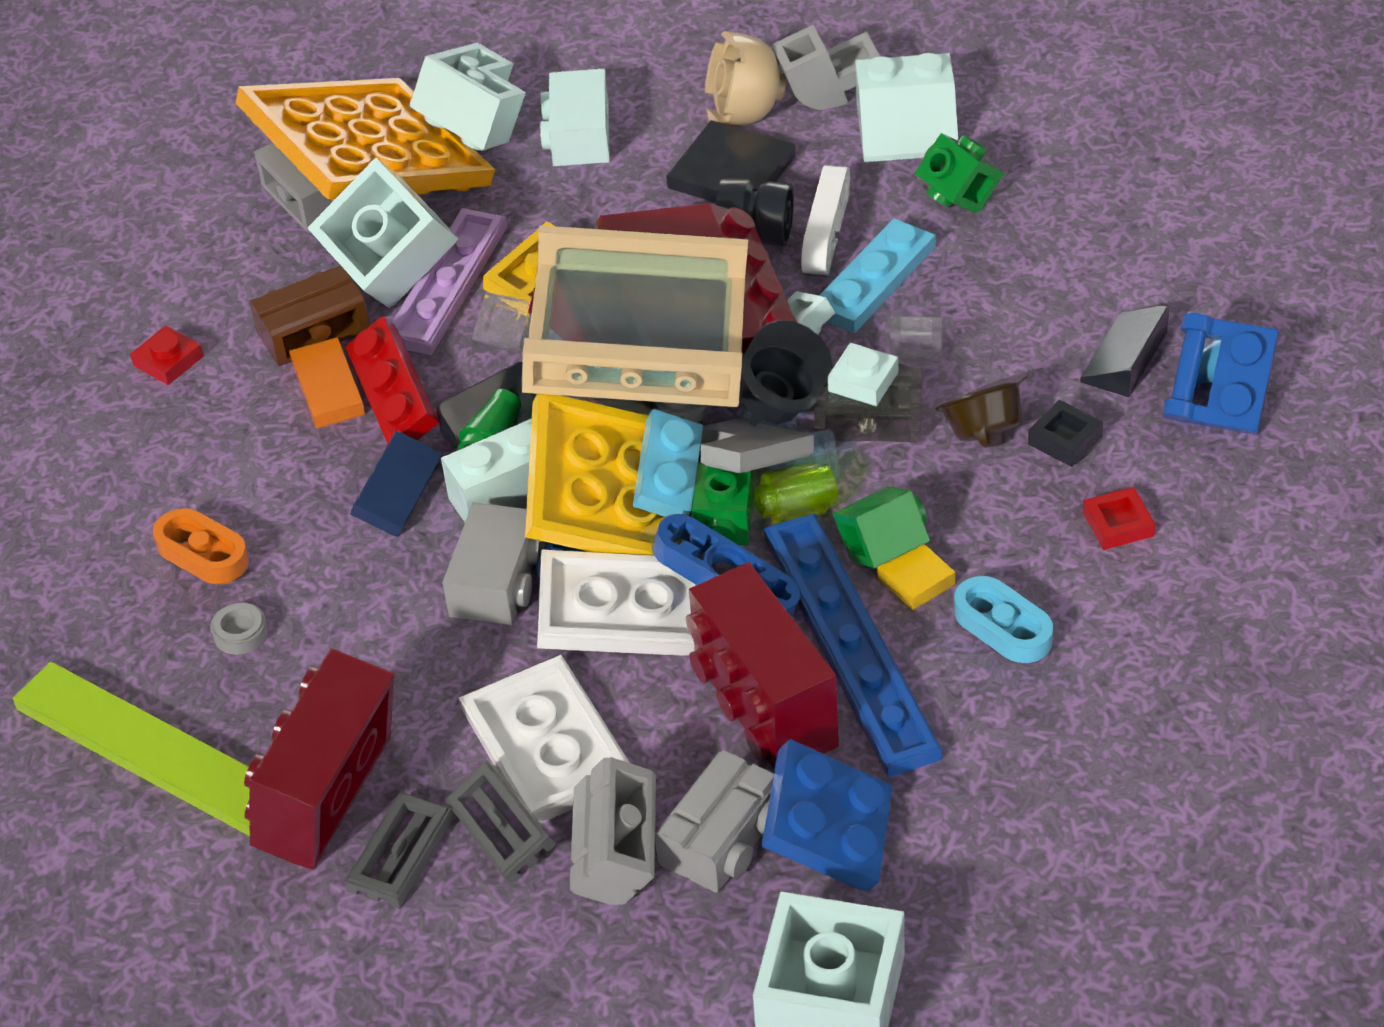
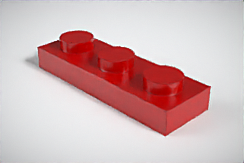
[345,316,439,444]

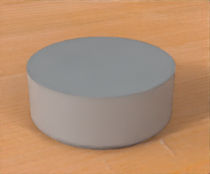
[210,602,268,655]

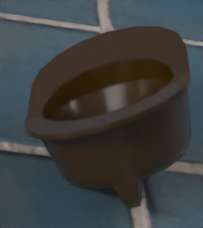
[935,373,1029,448]

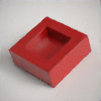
[1083,487,1155,550]

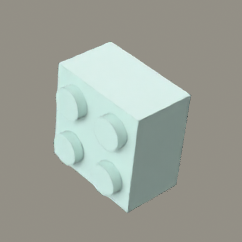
[307,158,459,308]
[753,892,905,1027]

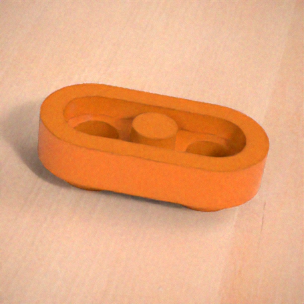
[153,508,249,584]

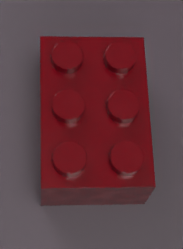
[686,562,839,770]
[244,648,395,870]

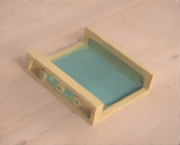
[522,225,748,407]

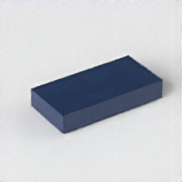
[350,430,443,537]

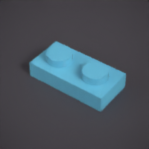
[633,409,703,517]

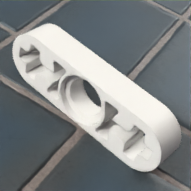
[801,165,850,276]

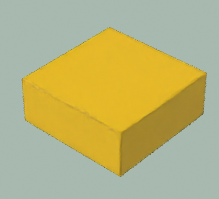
[877,544,955,610]

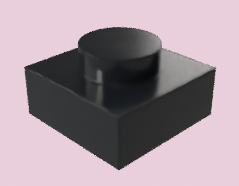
[1028,399,1103,467]

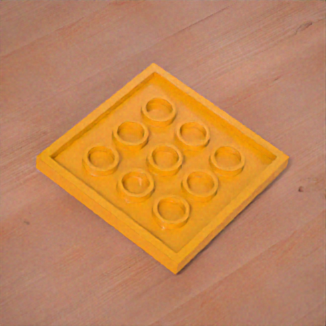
[236,78,495,201]

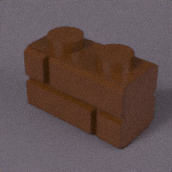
[250,265,370,366]

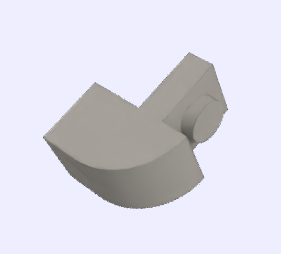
[771,25,880,110]

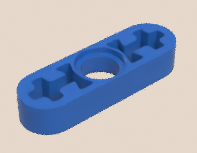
[652,514,800,617]

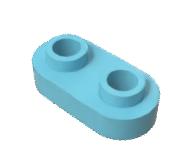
[954,576,1053,663]

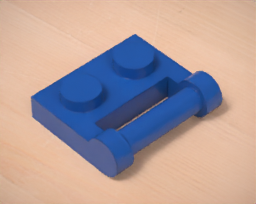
[1162,313,1279,435]

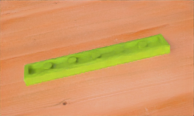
[13,661,250,836]

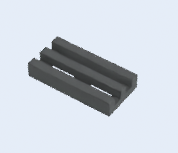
[444,760,557,883]
[344,792,454,909]

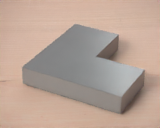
[700,419,814,473]

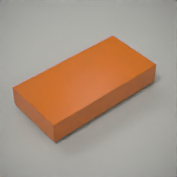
[289,337,365,429]

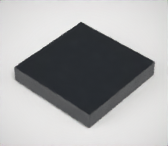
[666,120,795,203]

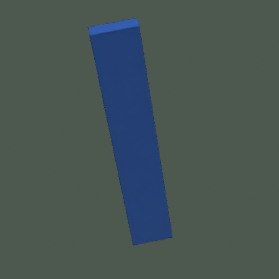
[764,513,942,778]

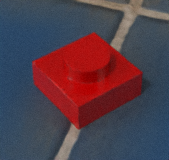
[130,325,204,385]

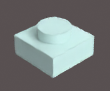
[787,291,835,334]
[828,343,899,406]

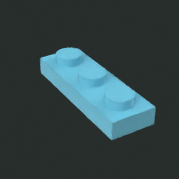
[819,218,936,334]

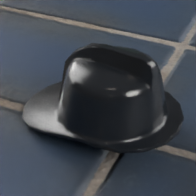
[739,320,832,427]

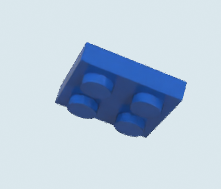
[761,739,893,891]

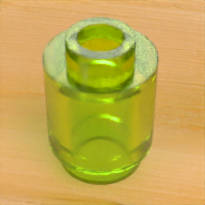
[754,462,838,525]

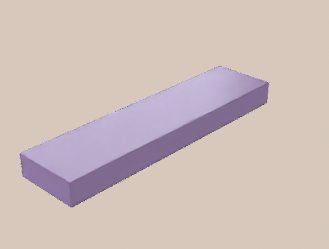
[392,208,507,355]

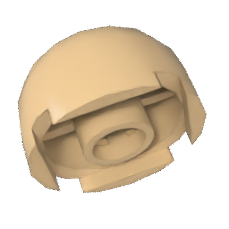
[705,31,786,127]

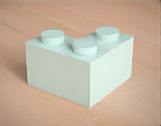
[409,43,526,151]

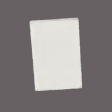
[537,550,703,656]
[459,655,630,823]

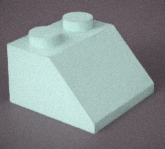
[855,53,958,162]

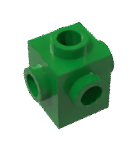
[914,133,1005,213]

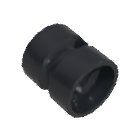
[716,177,794,247]

